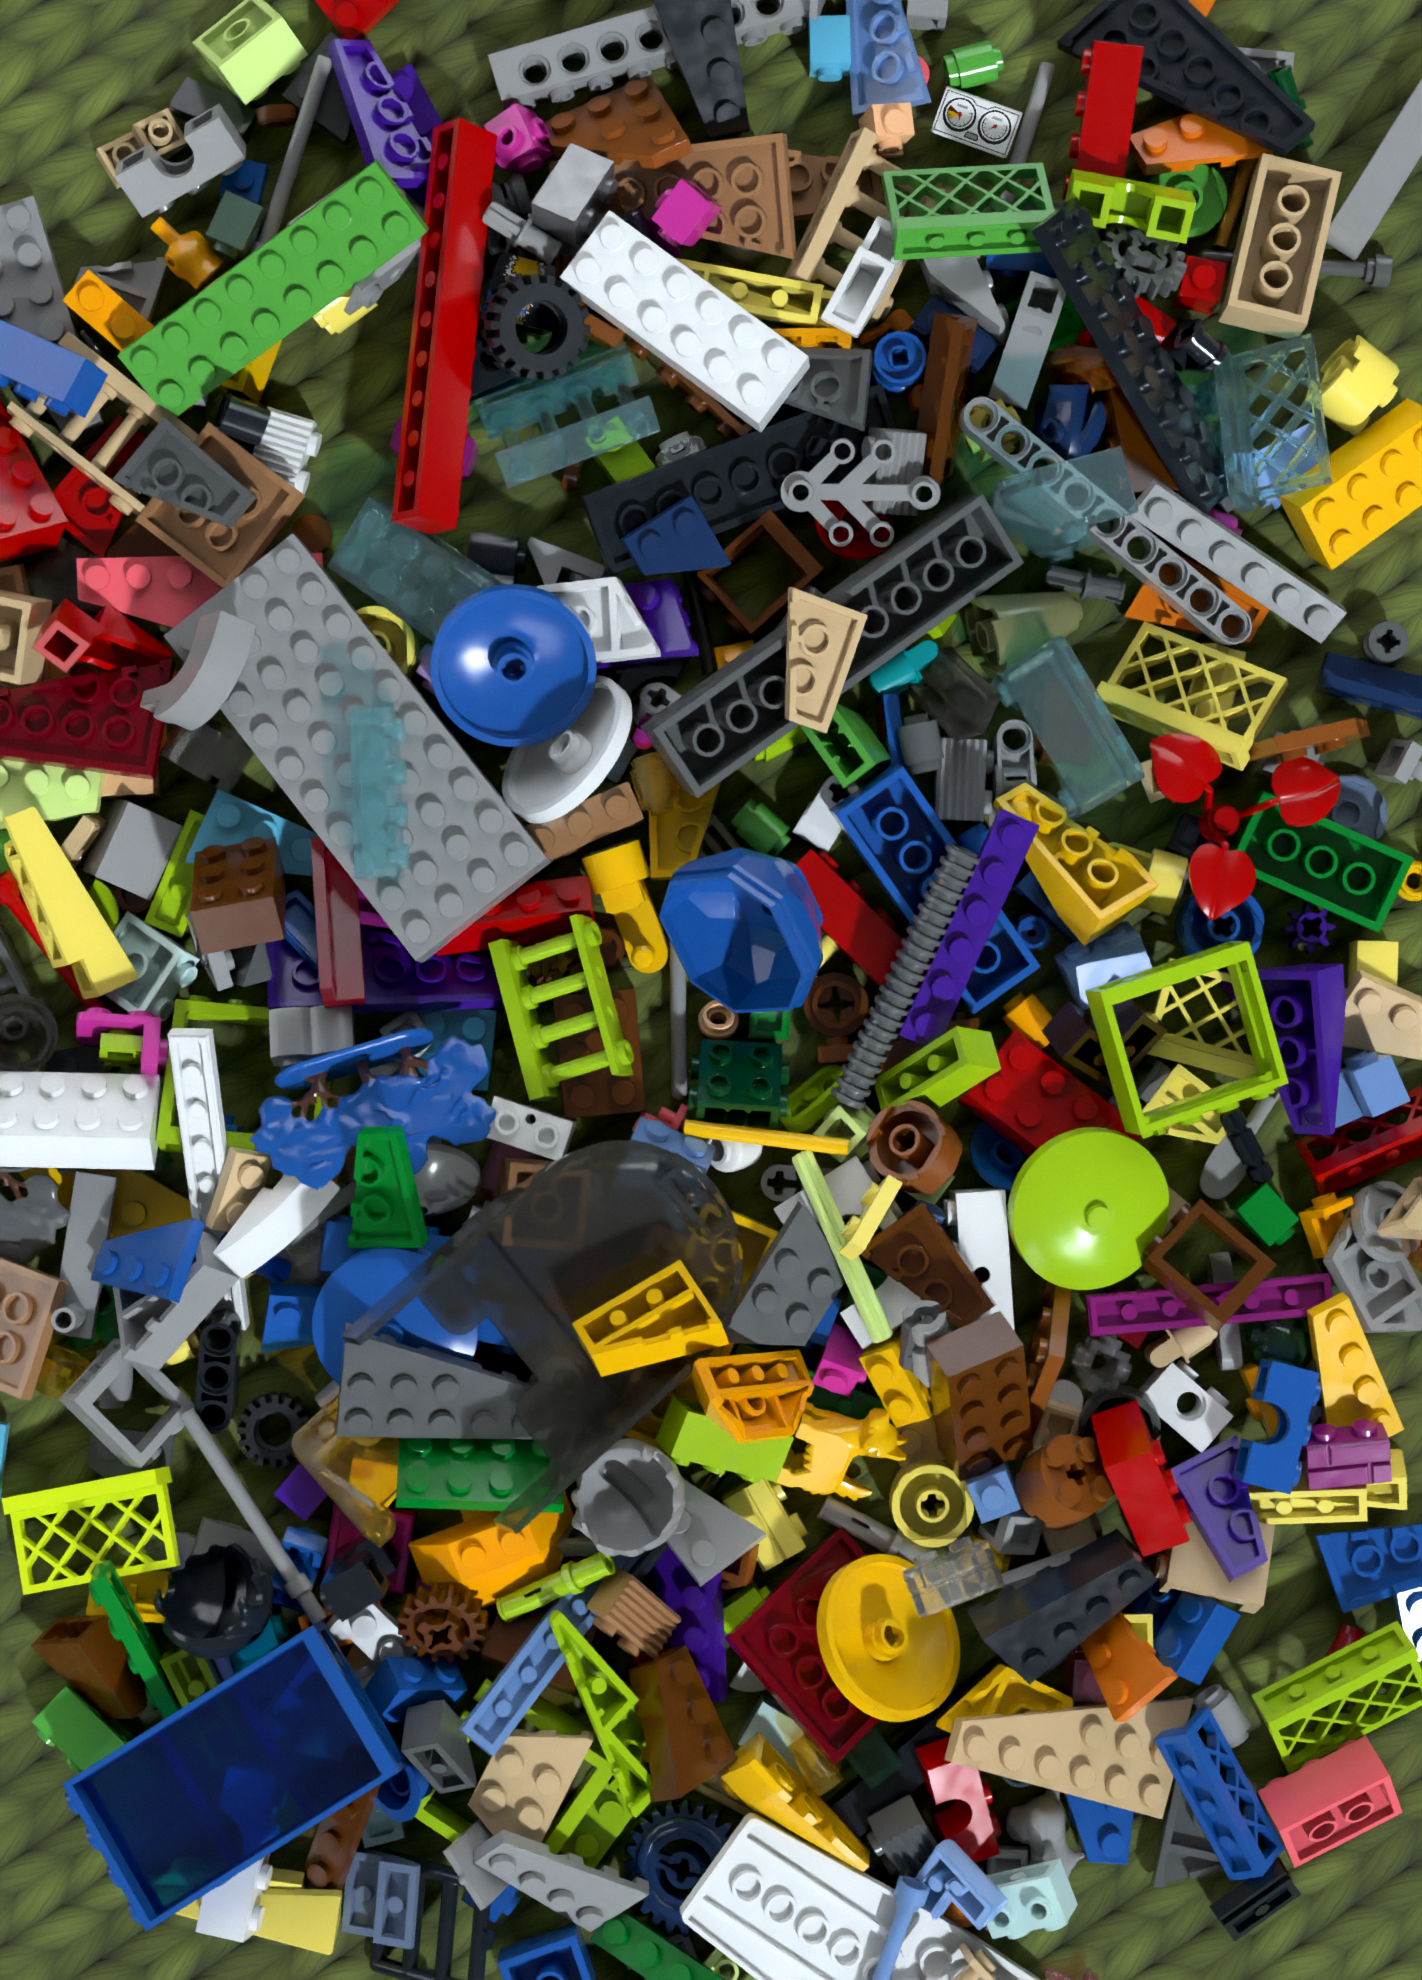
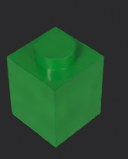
[1229,1183,1299,1247]

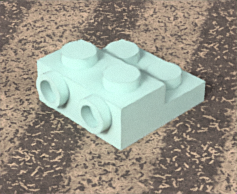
[104,911,200,1022]

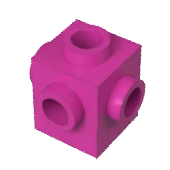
[484,103,554,175]

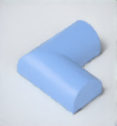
[915,1839,1008,1930]

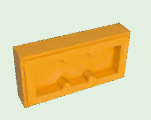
[1238,1362,1278,1438]

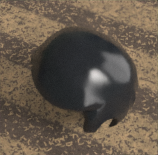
[154,1543,274,1659]

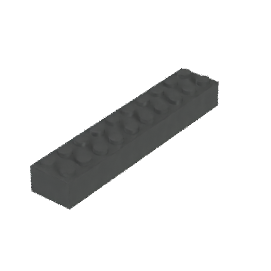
[640,494,1024,798]

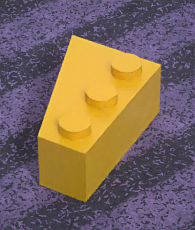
[572,1260,729,1377]

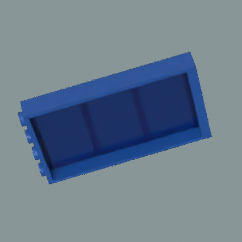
[62,1621,408,1931]

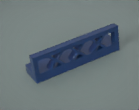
[1315,651,1422,721]

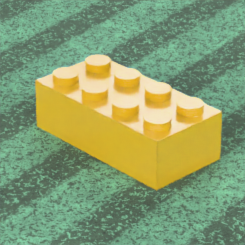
[1276,398,1422,571]

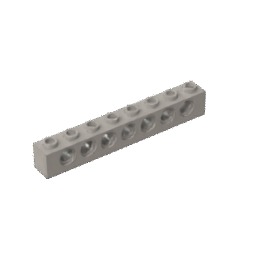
[488,0,810,111]

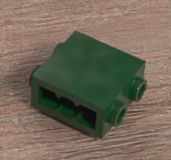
[688,1039,790,1131]

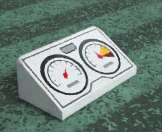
[931,85,1023,158]

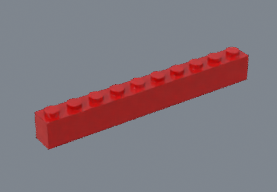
[391,118,497,534]

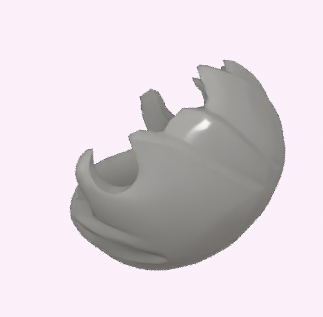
[571,1438,685,1557]

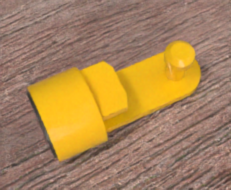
[581,839,669,973]

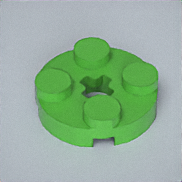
[1149,164,1227,241]

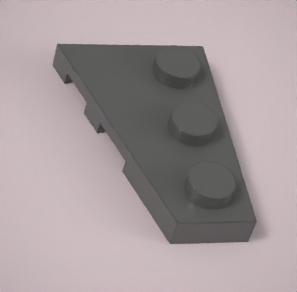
[784,347,872,432]

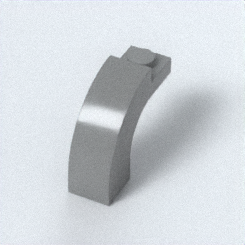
[140,610,256,731]

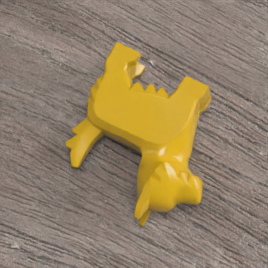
[775,1401,908,1501]

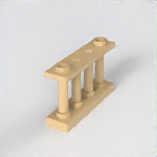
[784,127,945,325]
[7,331,199,516]

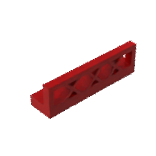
[1295,1086,1422,1196]

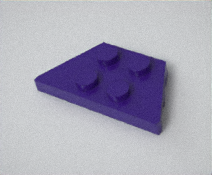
[596,578,699,669]

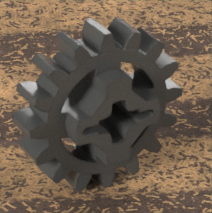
[1103,225,1187,300]

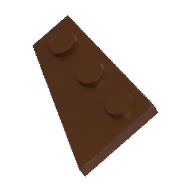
[860,1202,997,1328]

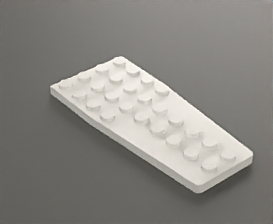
[680,1813,1041,1980]

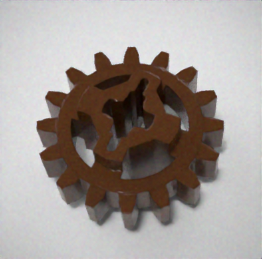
[397,1582,489,1663]

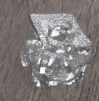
[1069,1335,1132,1393]

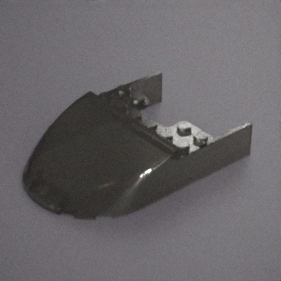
[340,1140,743,1534]

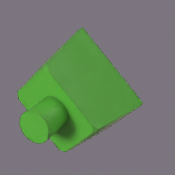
[800,703,891,788]

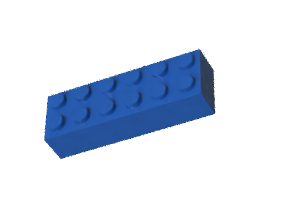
[829,763,1041,1014]

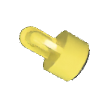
[1107,842,1189,916]

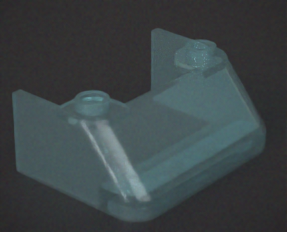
[987,446,1139,564]
[990,635,1145,821]

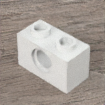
[1139,1359,1234,1453]

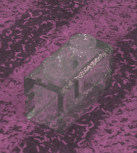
[902,1536,1004,1618]

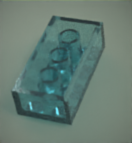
[327,497,504,642]

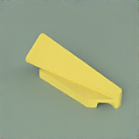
[674,257,856,339]
[3,807,138,999]
[1247,1448,1407,1525]
[148,1856,342,1955]

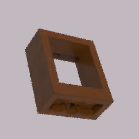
[697,509,824,640]
[1141,1199,1277,1332]

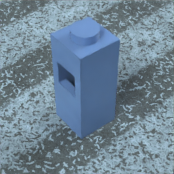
[966,1461,1021,1524]

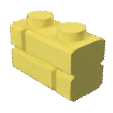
[722,1479,808,1572]

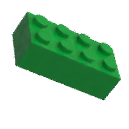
[1229,790,1414,933]

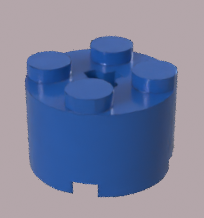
[1175,894,1264,967]

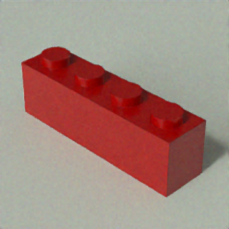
[1062,41,1144,200]
[795,849,908,988]
[435,875,595,956]

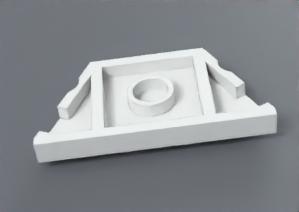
[537,577,661,664]

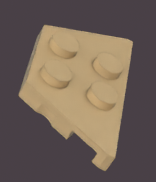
[468,1729,595,1843]

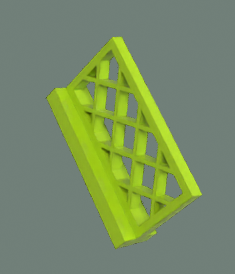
[1251,1621,1422,1773]

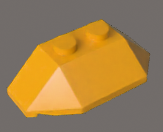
[690,1349,815,1444]
[409,1490,574,1608]

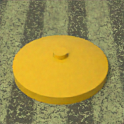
[817,1554,961,1722]

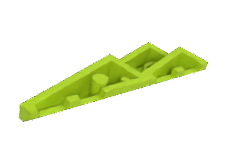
[548,1610,653,1818]

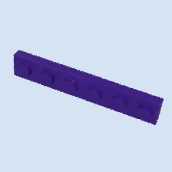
[897,807,1039,1046]

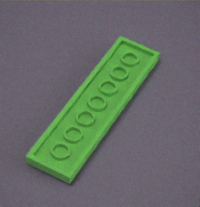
[117,159,429,417]

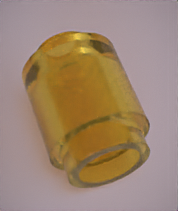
[630,752,680,816]

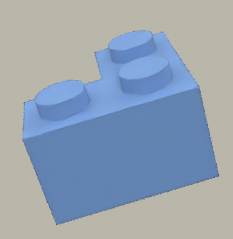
[1335,1050,1411,1128]

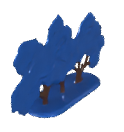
[250,1028,496,1190]

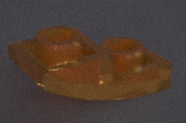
[1045,346,1120,391]

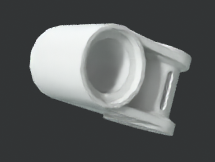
[792,775,858,853]

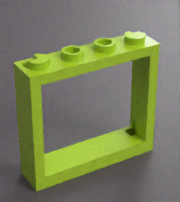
[1085,941,1289,1139]
[156,995,335,1155]
[414,1669,613,1855]

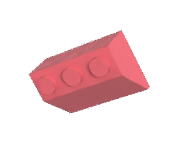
[1257,1736,1403,1868]

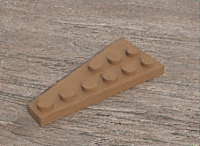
[549,133,797,260]

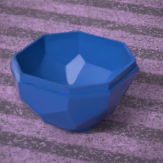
[659,848,823,1013]

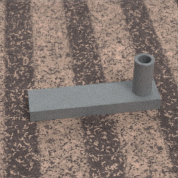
[51,1171,119,1339]

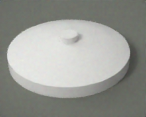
[502,676,632,823]

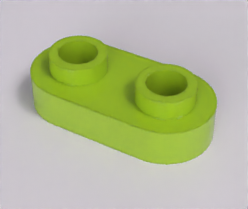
[779,1064,844,1133]

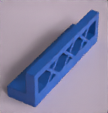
[1154,1707,1284,1881]

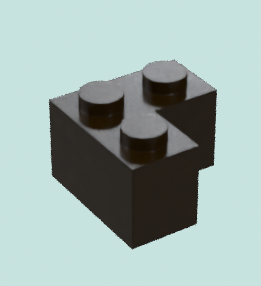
[1041,997,1168,1089]

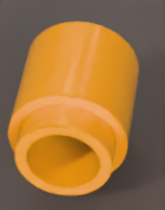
[1001,992,1053,1050]

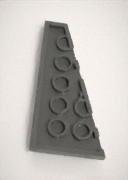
[336,1322,589,1440]

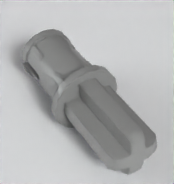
[482,201,562,265]

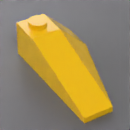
[993,782,1159,946]
[720,1731,870,1872]

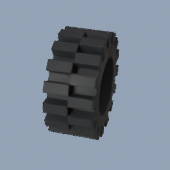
[237,1391,315,1468]

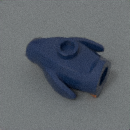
[1035,384,1106,489]

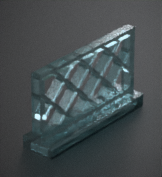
[1214,333,1332,513]

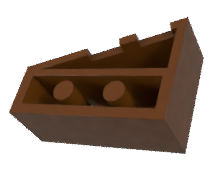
[1101,385,1179,532]
[629,1645,738,1803]

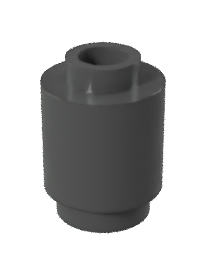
[897,713,944,775]

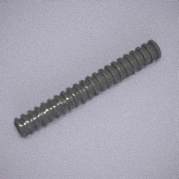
[831,844,981,1109]

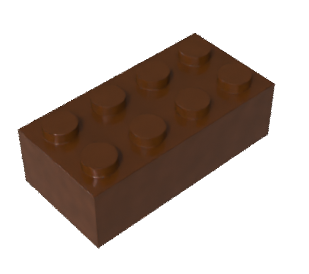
[925,1311,1033,1482]

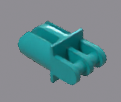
[868,640,938,697]

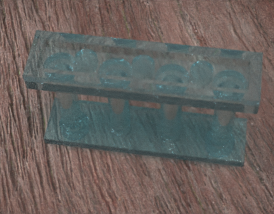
[474,344,661,488]

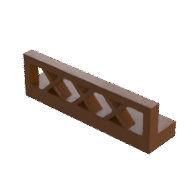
[916,311,978,487]

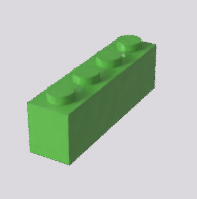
[32,1684,188,1836]

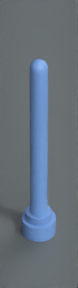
[872,1876,930,1980]

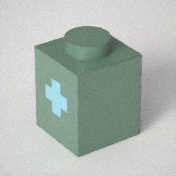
[206,190,266,261]

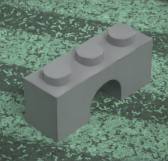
[115,103,246,218]

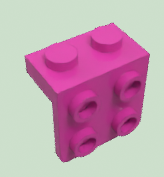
[76,1007,168,1076]

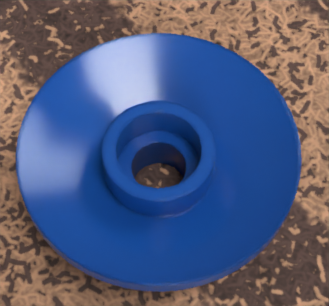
[969,1121,1029,1192]

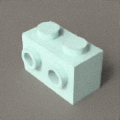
[986,1859,1078,1939]

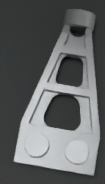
[261,1602,418,1741]

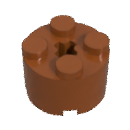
[866,1100,963,1195]
[1015,1434,1114,1531]

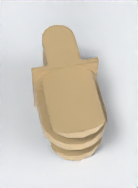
[1144,1326,1218,1368]

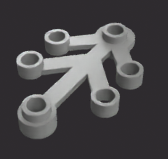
[781,438,940,547]

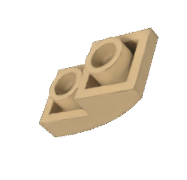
[96,108,188,189]

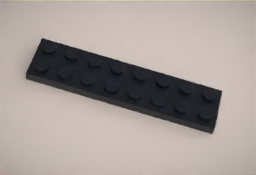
[1031,197,1237,514]
[580,383,896,575]

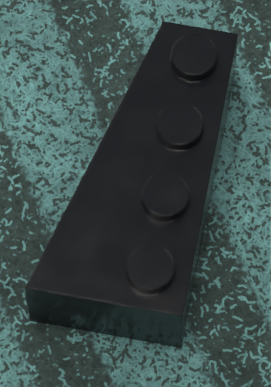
[967,1529,1158,1685]

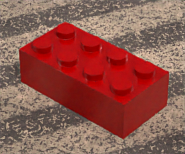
[0,398,68,562]
[957,1030,1141,1157]

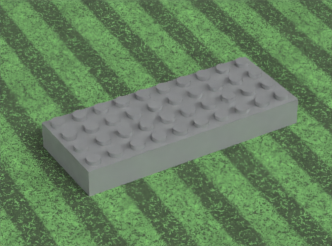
[164,533,552,963]

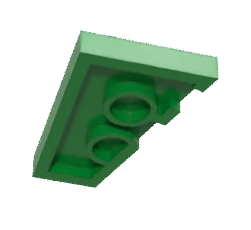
[347,1126,428,1248]

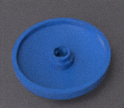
[430,584,597,747]
[312,1248,480,1386]

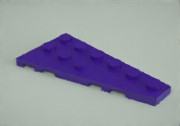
[265,927,505,1015]

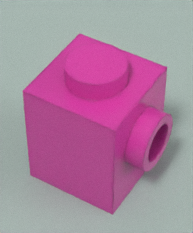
[651,179,722,247]
[812,1324,867,1397]

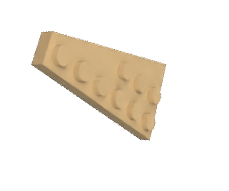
[944,1696,1194,1819]

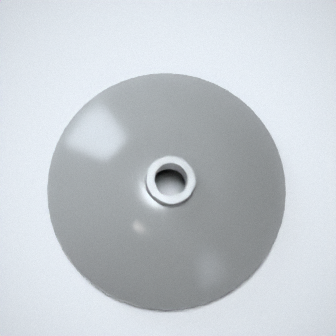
[414,1143,481,1218]

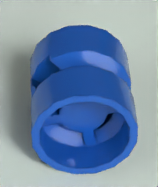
[871,331,926,396]

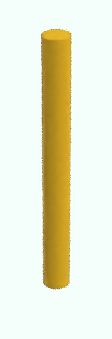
[683,1119,849,1156]

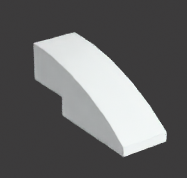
[821,216,903,338]
[213,1175,340,1278]

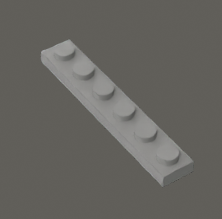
[1128,478,1347,643]

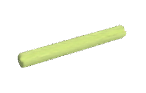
[792,1150,893,1343]

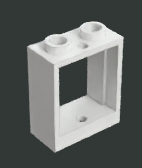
[487,1096,577,1162]

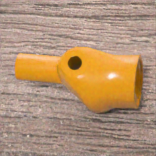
[150,217,224,291]

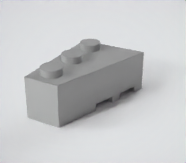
[113,1231,240,1370]

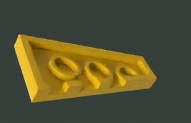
[1307,1292,1404,1437]

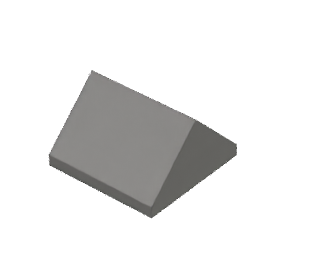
[81,798,183,900]

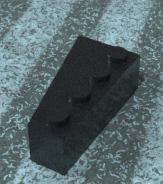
[650,0,750,139]

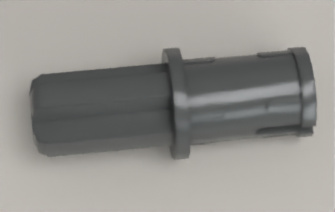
[1044,565,1126,605]

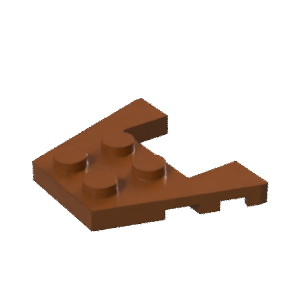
[1222,718,1371,771]

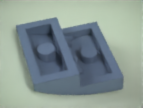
[341,1847,421,1949]

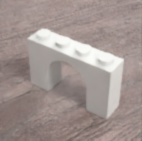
[774,1156,922,1350]

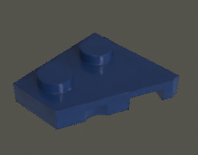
[620,495,731,575]

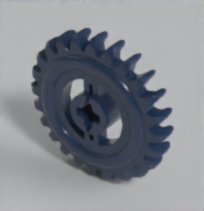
[623,1798,735,1937]

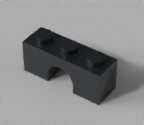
[319,1523,401,1622]

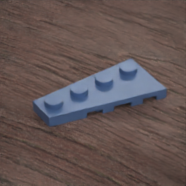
[846,0,931,118]

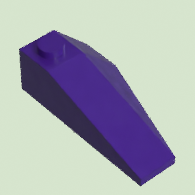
[1257,964,1346,1135]

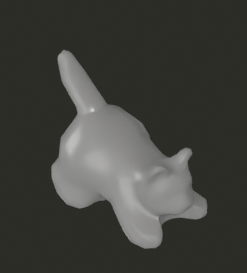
[1005,1788,1085,1877]

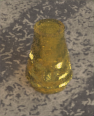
[787,1734,844,1798]

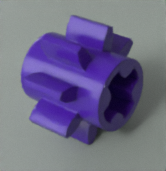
[1281,903,1335,954]

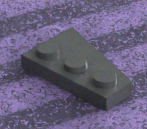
[112,417,257,529]

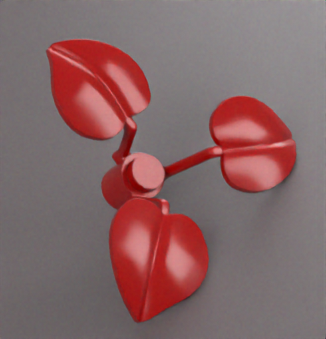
[1149,734,1341,920]

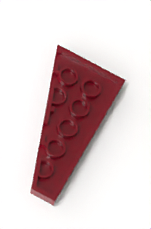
[0,658,176,780]

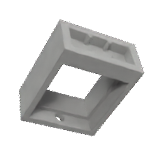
[59,1338,195,1468]

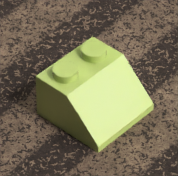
[192,0,308,105]

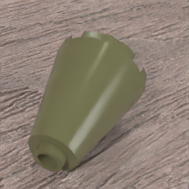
[965,591,1083,676]

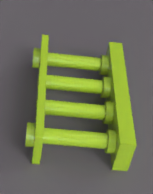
[488,914,634,1102]

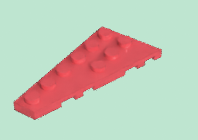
[76,553,323,628]

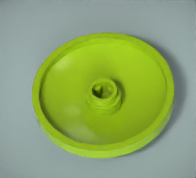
[1007,1127,1170,1290]

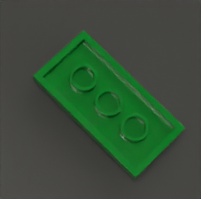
[396,1438,564,1513]

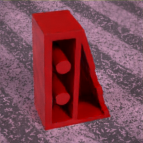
[1090,1400,1192,1557]

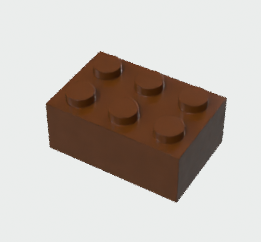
[190,837,287,955]
[553,989,647,1119]

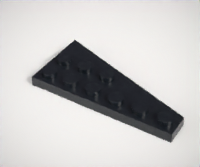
[1057,0,1315,156]

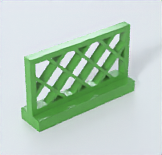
[882,162,1056,260]

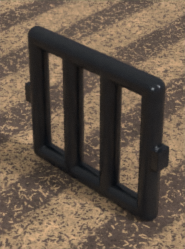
[369,1849,494,1980]

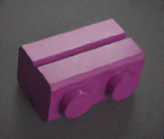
[1301,1419,1392,1490]

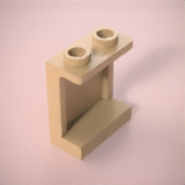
[1154,1521,1275,1614]

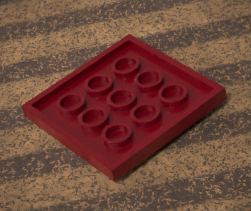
[724,1527,880,1764]

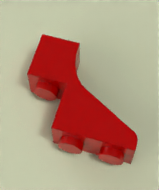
[32,598,173,673]

